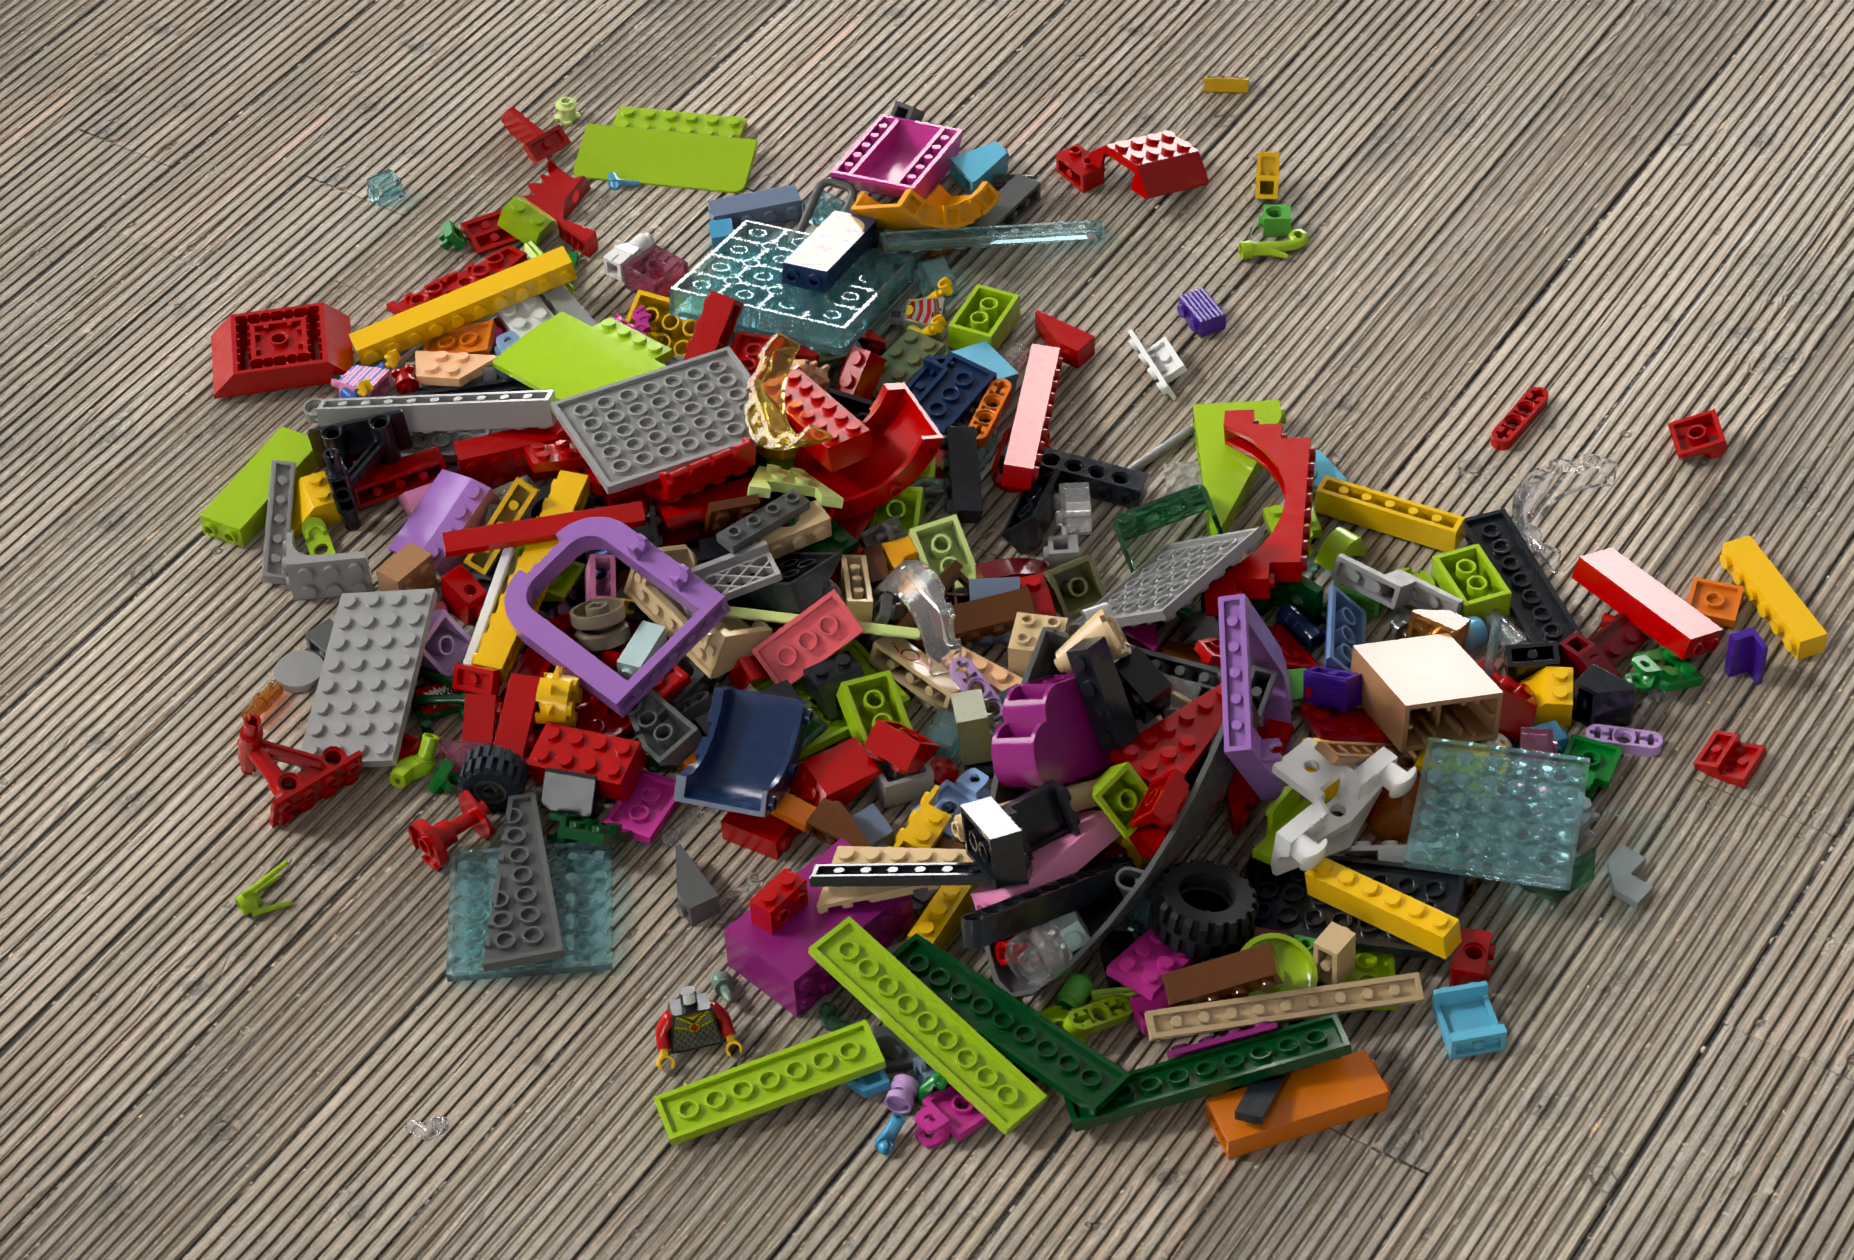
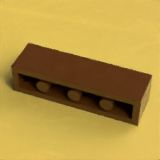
[929,587,1036,648]
[1162,943,1283,1008]

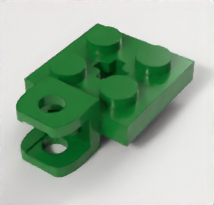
[1623,647,1705,693]
[1556,734,1623,800]

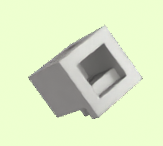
[1043,535,1079,568]

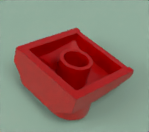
[1667,409,1727,459]
[1128,768,1191,829]

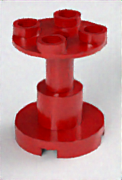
[408,790,496,870]

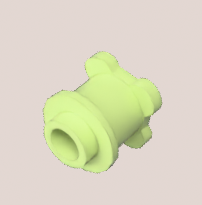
[555,97,581,126]

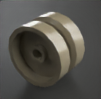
[569,597,631,651]

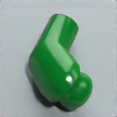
[917,1072,948,1105]

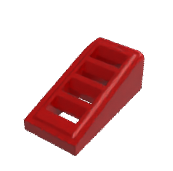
[557,217,599,257]

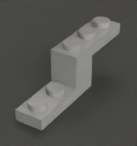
[1330,554,1464,625]

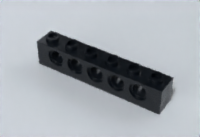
[999,438,1149,510]

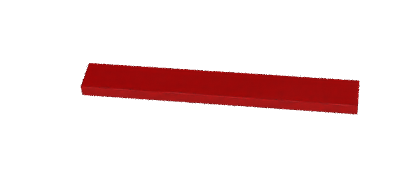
[442,501,646,558]

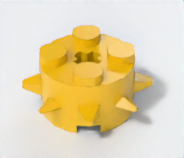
[535,666,583,727]

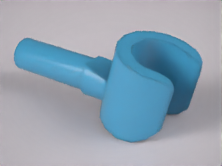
[607,172,639,190]

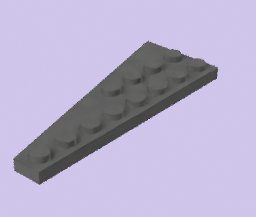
[482,792,565,972]

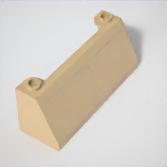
[623,544,772,679]

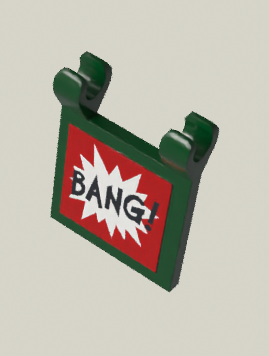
[412,676,464,734]

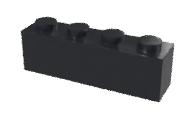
[940,426,983,524]
[1066,636,1140,751]

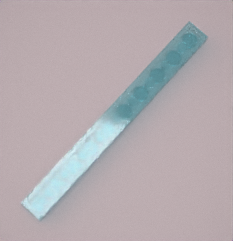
[879,220,1106,253]

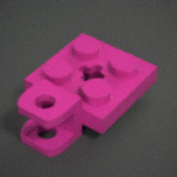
[915,1083,990,1149]

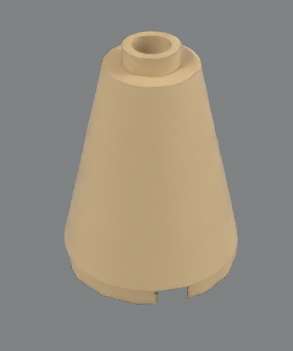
[1053,608,1131,674]

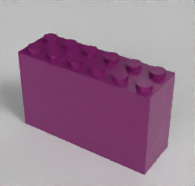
[724,838,914,1017]

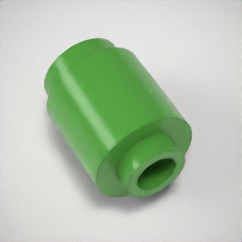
[1056,973,1094,1011]

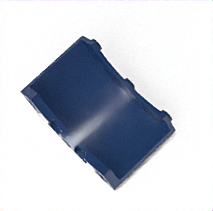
[673,686,814,817]

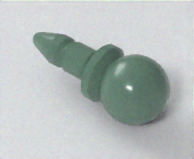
[711,971,734,1004]

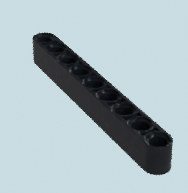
[961,857,1134,948]

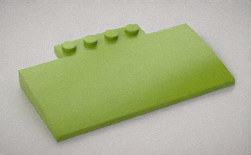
[492,311,673,401]

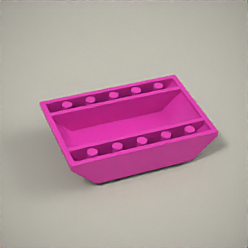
[830,114,963,199]

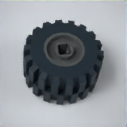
[458,745,529,813]

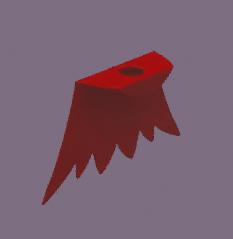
[521,159,591,220]

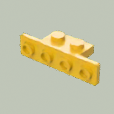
[888,784,952,848]

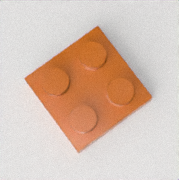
[1687,577,1744,628]

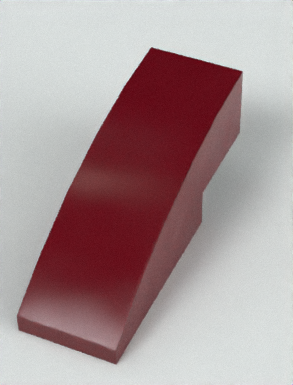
[975,558,1050,579]

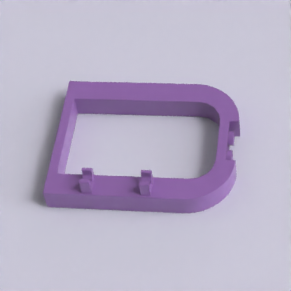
[504,517,730,717]
[1218,593,1293,801]

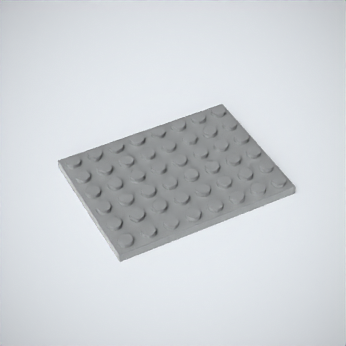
[551,346,790,495]

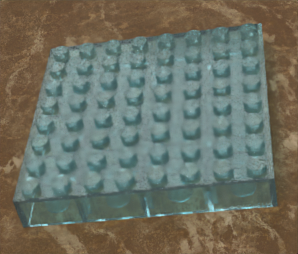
[669,220,915,355]

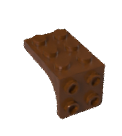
[696,494,760,539]

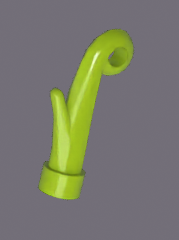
[1238,229,1309,260]

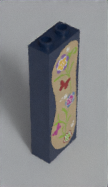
[782,211,877,293]

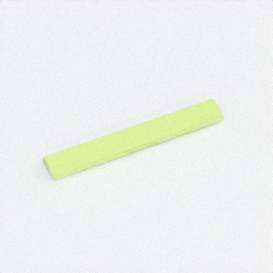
[724,606,923,640]

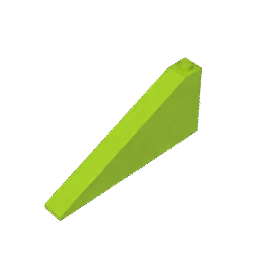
[1193,400,1286,536]

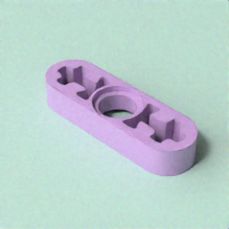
[1585,724,1663,757]

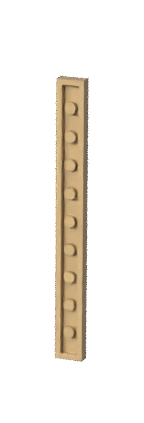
[1144,972,1424,1041]

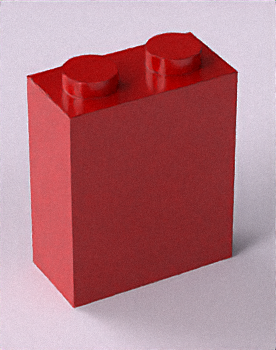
[721,811,803,861]

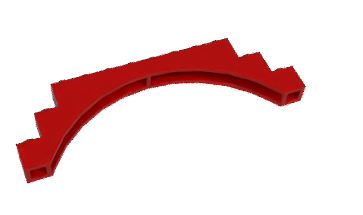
[1204,410,1316,616]

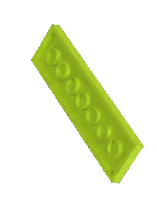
[653,1019,887,1146]

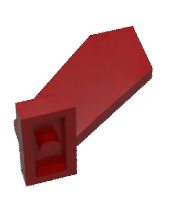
[500,107,571,165]

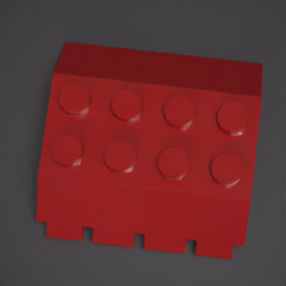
[1089,131,1209,199]
[642,437,756,503]

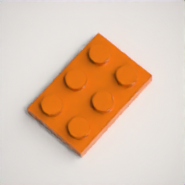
[423,320,496,355]

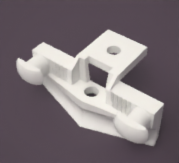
[1271,737,1417,876]

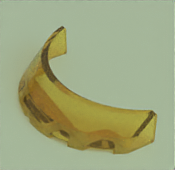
[744,332,833,451]

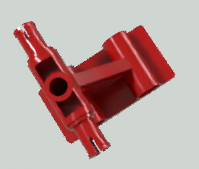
[237,713,363,828]

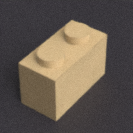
[1313,921,1356,985]

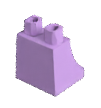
[421,609,471,677]

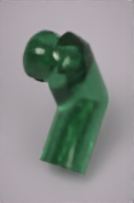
[819,1002,853,1032]

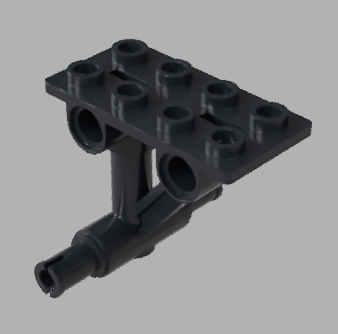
[307,409,413,531]

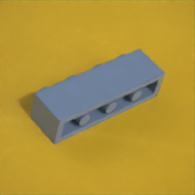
[708,184,802,231]

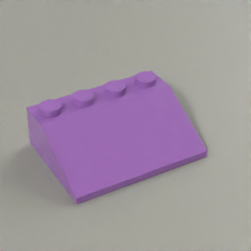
[388,469,501,578]

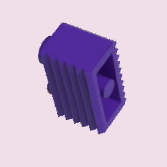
[1177,287,1226,338]

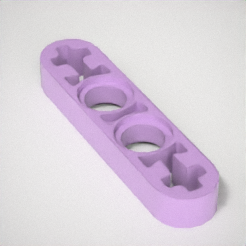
[949,657,1004,733]

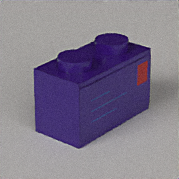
[1303,666,1362,712]

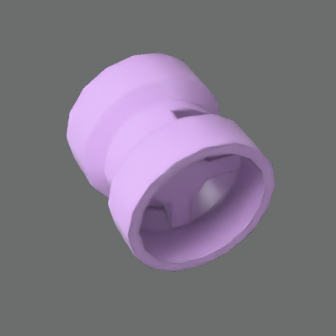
[884,1074,920,1114]

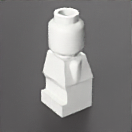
[603,232,654,281]

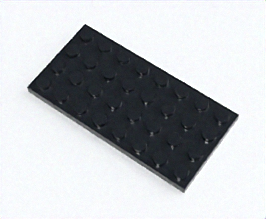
[1243,846,1468,961]

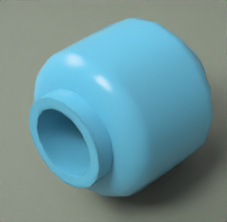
[1450,616,1488,652]

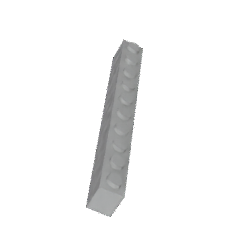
[316,389,557,434]

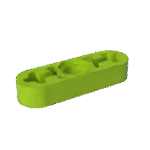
[1063,995,1132,1038]

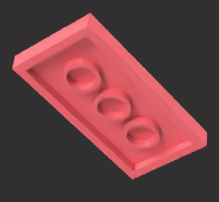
[751,589,865,685]

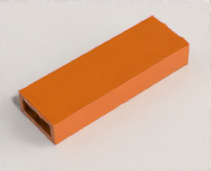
[1206,1049,1391,1160]

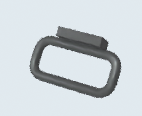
[792,177,857,251]

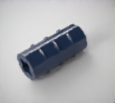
[1276,604,1325,651]

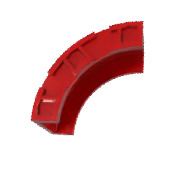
[793,383,944,521]

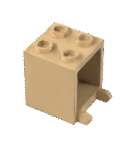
[1008,612,1068,678]

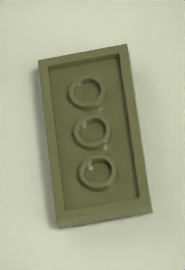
[871,328,947,401]

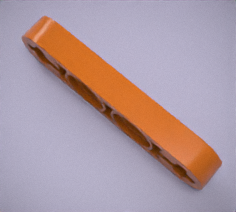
[969,378,1012,448]

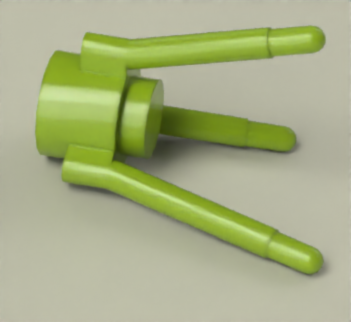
[234,860,293,918]

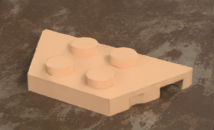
[415,351,498,387]

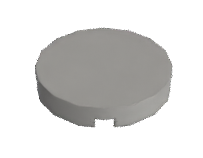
[274,651,324,693]

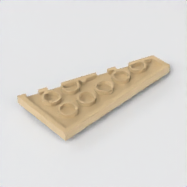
[816,846,973,914]

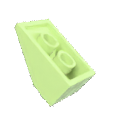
[908,514,976,589]

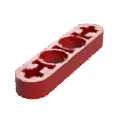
[1491,387,1549,451]

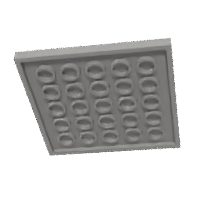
[1070,527,1265,634]

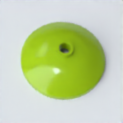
[1241,933,1318,997]

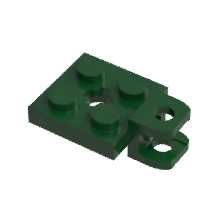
[546,811,632,845]

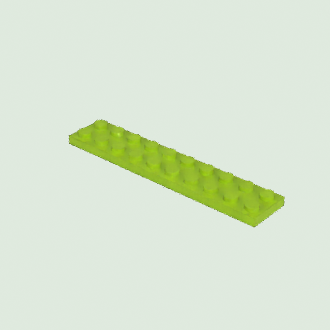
[808,916,1047,1135]

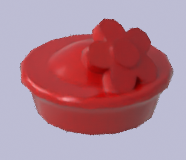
[929,757,959,786]

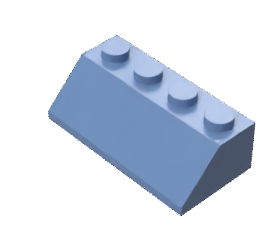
[1324,584,1367,672]

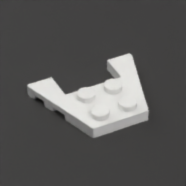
[472,295,554,349]

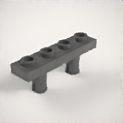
[716,489,810,554]

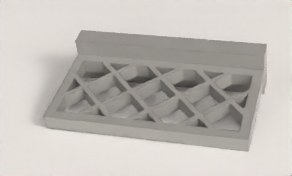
[683,540,783,616]

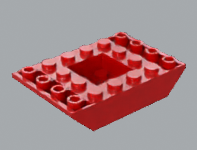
[211,302,354,399]

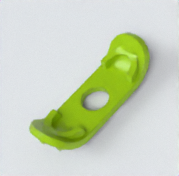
[301,516,336,555]

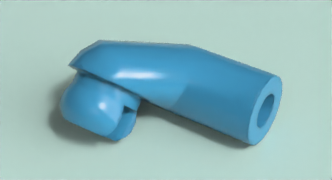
[874,1113,906,1155]

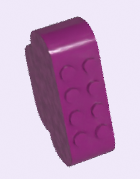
[991,674,1116,791]

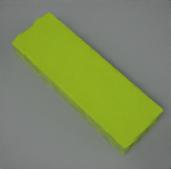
[199,426,318,547]

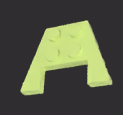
[747,464,844,508]

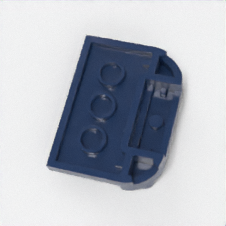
[907,351,997,435]

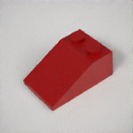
[789,737,882,807]

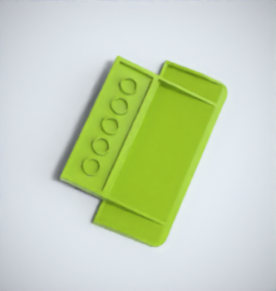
[574,106,758,193]

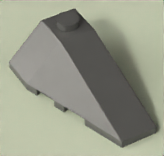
[627,689,703,766]

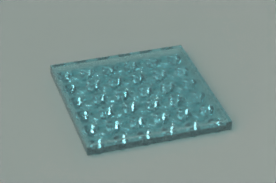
[1404,737,1591,891]
[446,842,613,982]

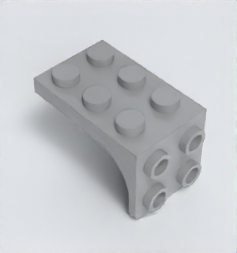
[282,532,374,601]

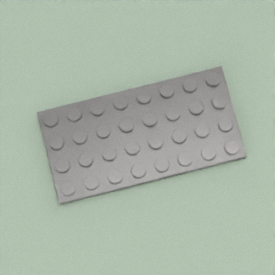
[299,588,438,770]

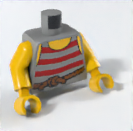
[891,277,953,342]

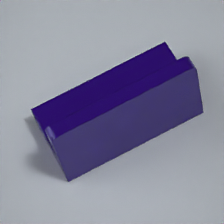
[1724,627,1768,684]

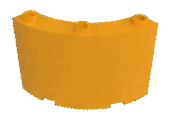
[850,181,1002,231]

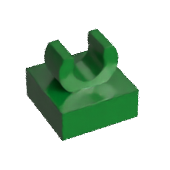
[438,219,466,250]
[426,757,460,794]

